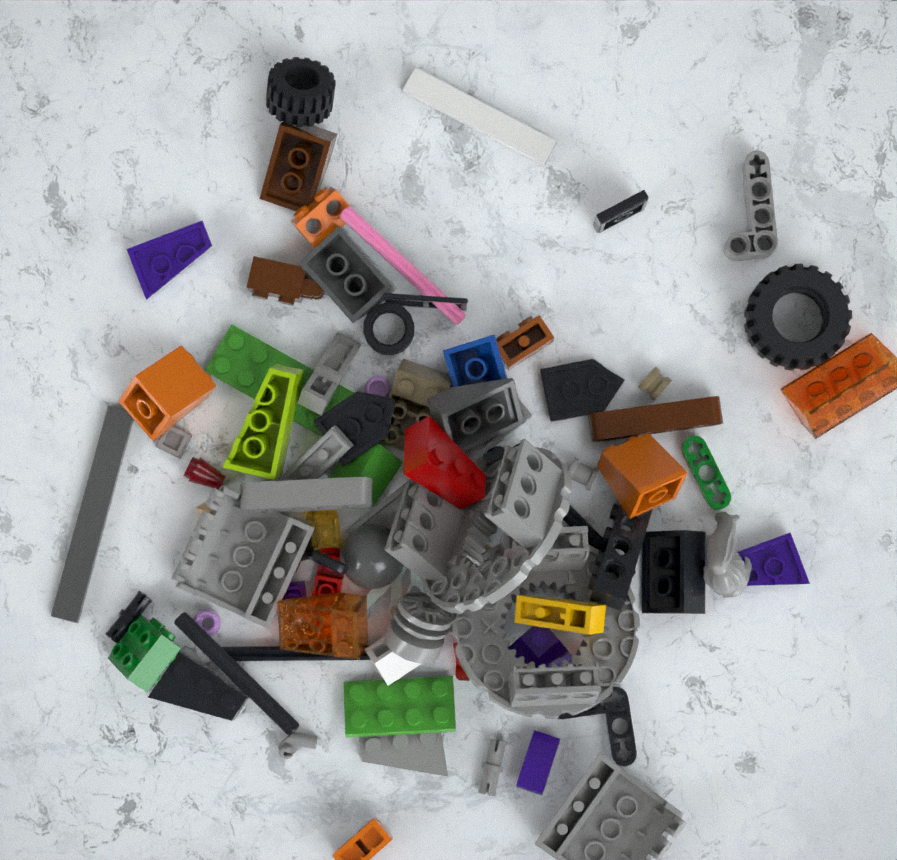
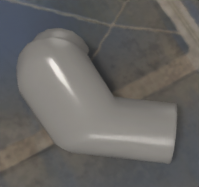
[278,732,318,759]

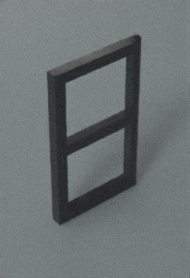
[383,293,468,311]

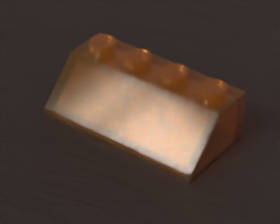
[780,333,897,439]

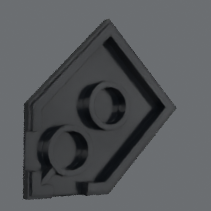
[540,359,625,422]
[314,391,395,466]

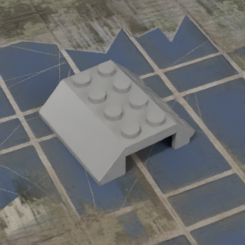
[171,487,315,629]
[535,752,687,860]

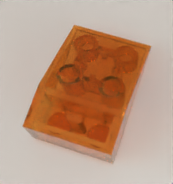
[277,592,368,660]

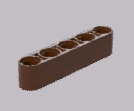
[588,396,723,442]

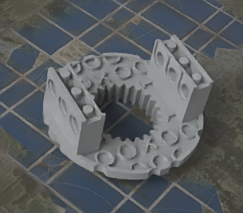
[385,439,572,614]
[451,526,640,719]

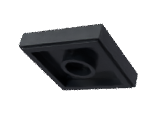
[593,190,649,233]

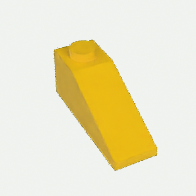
[514,595,606,635]

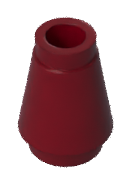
[183,457,226,490]

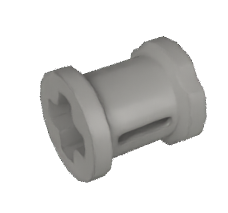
[569,457,599,490]

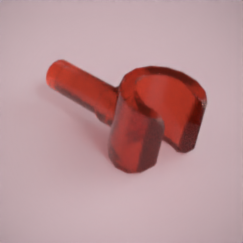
[453,642,470,681]

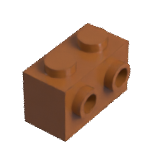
[496,315,555,371]

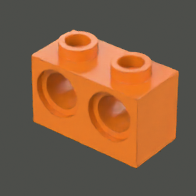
[291,187,350,248]
[332,816,393,860]

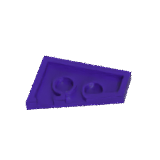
[126,221,212,300]

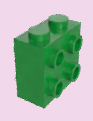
[108,615,181,692]

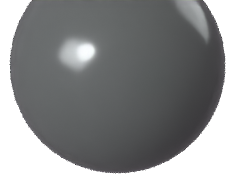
[339,524,404,589]

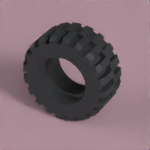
[744,264,852,371]

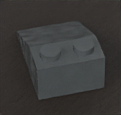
[427,378,524,452]

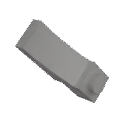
[297,332,361,416]

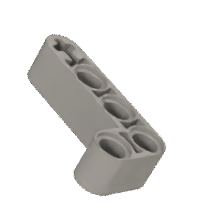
[723,150,778,261]

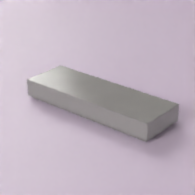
[278,425,354,481]

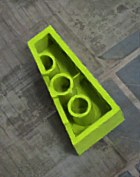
[223,364,303,480]

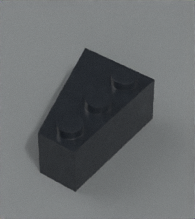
[148,651,249,721]

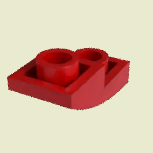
[311,545,345,607]

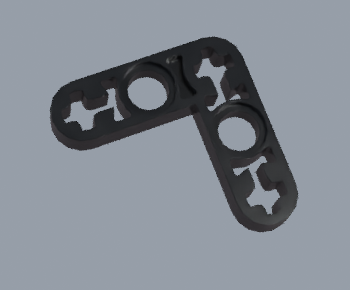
[557,687,637,766]

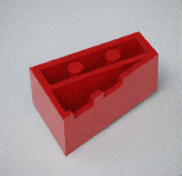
[403,416,486,510]

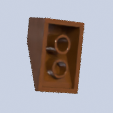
[259,121,338,211]

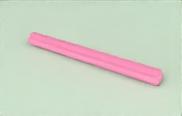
[340,206,466,324]

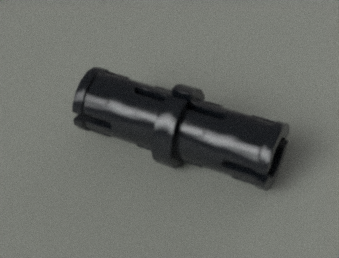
[105,590,153,643]

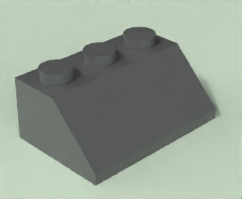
[299,226,397,323]

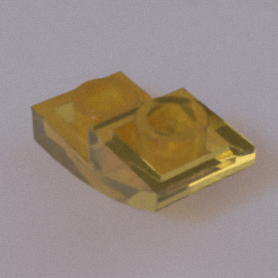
[305,510,342,549]

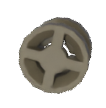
[638,367,672,401]

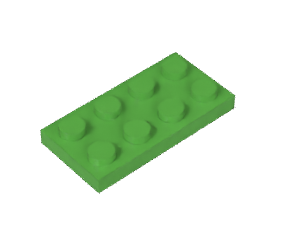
[343,676,456,738]

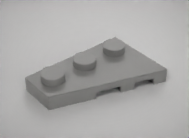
[359,732,448,776]

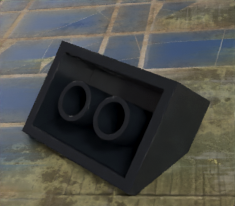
[642,530,706,614]

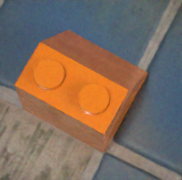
[118,345,216,442]
[597,433,687,519]

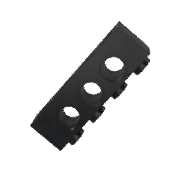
[587,503,653,611]

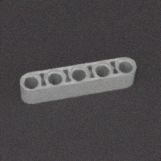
[240,477,372,513]

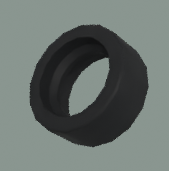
[363,302,415,355]

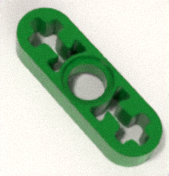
[682,436,731,510]

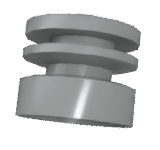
[384,592,454,664]

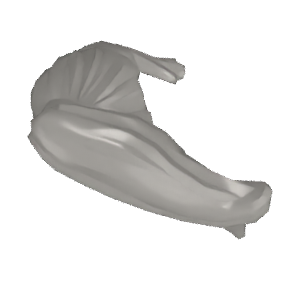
[703,512,752,598]

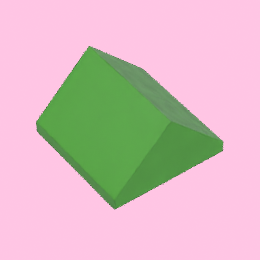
[328,444,404,507]

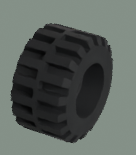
[266,57,336,127]

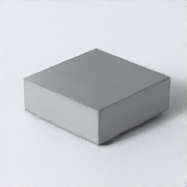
[155,426,193,459]

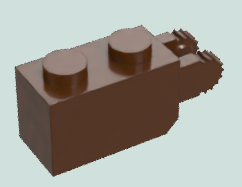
[246,256,325,306]

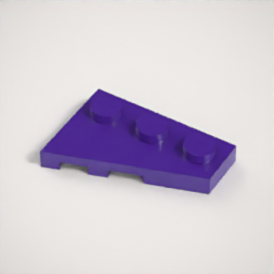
[738,532,810,586]

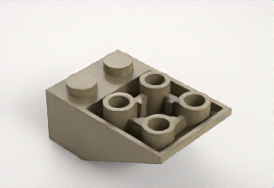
[379,359,452,451]

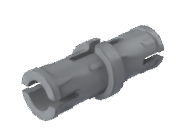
[478,738,507,796]

